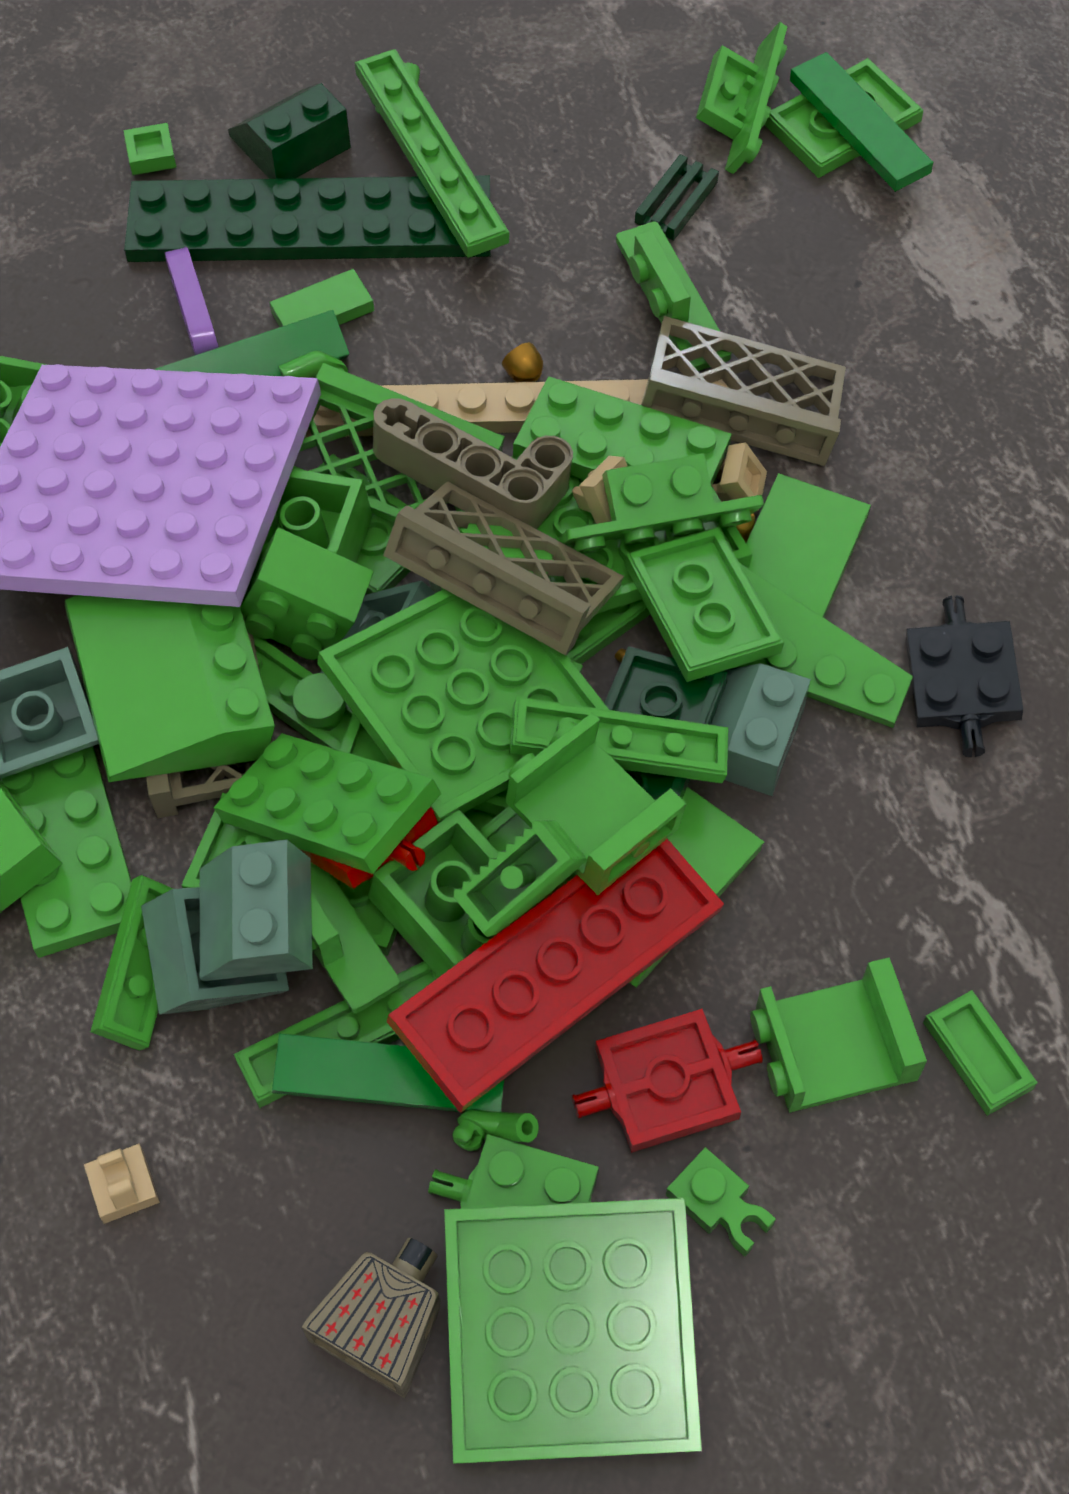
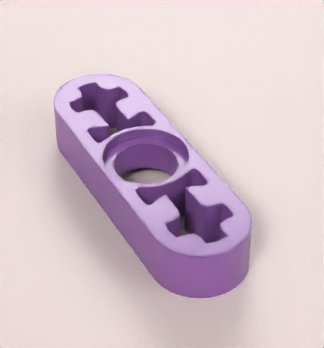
[164,247,219,355]

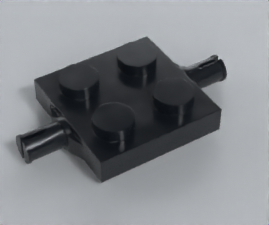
[906,595,1023,757]

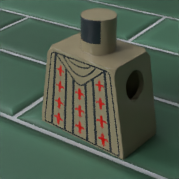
[302,1237,441,1398]

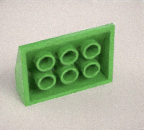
[65,595,275,782]

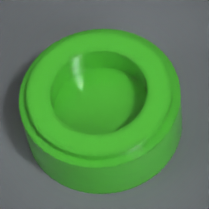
[293,673,347,728]

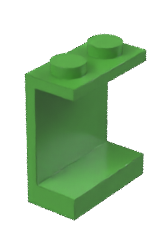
[506,712,687,895]
[750,957,927,1113]

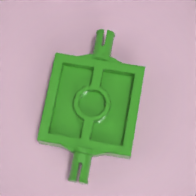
[428,1134,599,1209]

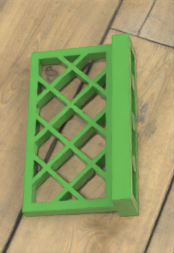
[293,363,505,531]

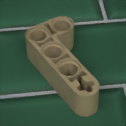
[373,398,573,529]

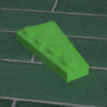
[731,563,913,728]

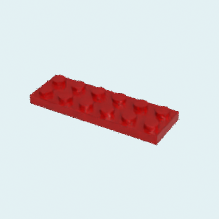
[386,839,725,1113]

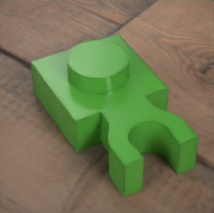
[666,1147,776,1257]

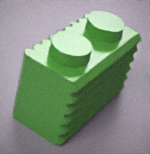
[454,820,587,937]

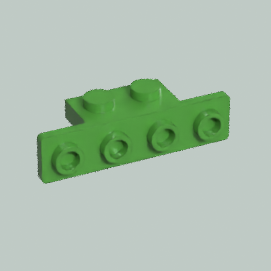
[696,22,787,174]
[616,222,731,371]
[559,453,764,553]
[245,833,401,1013]

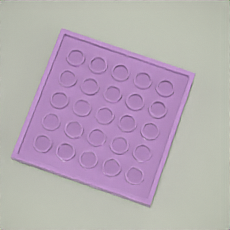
[0,364,321,607]

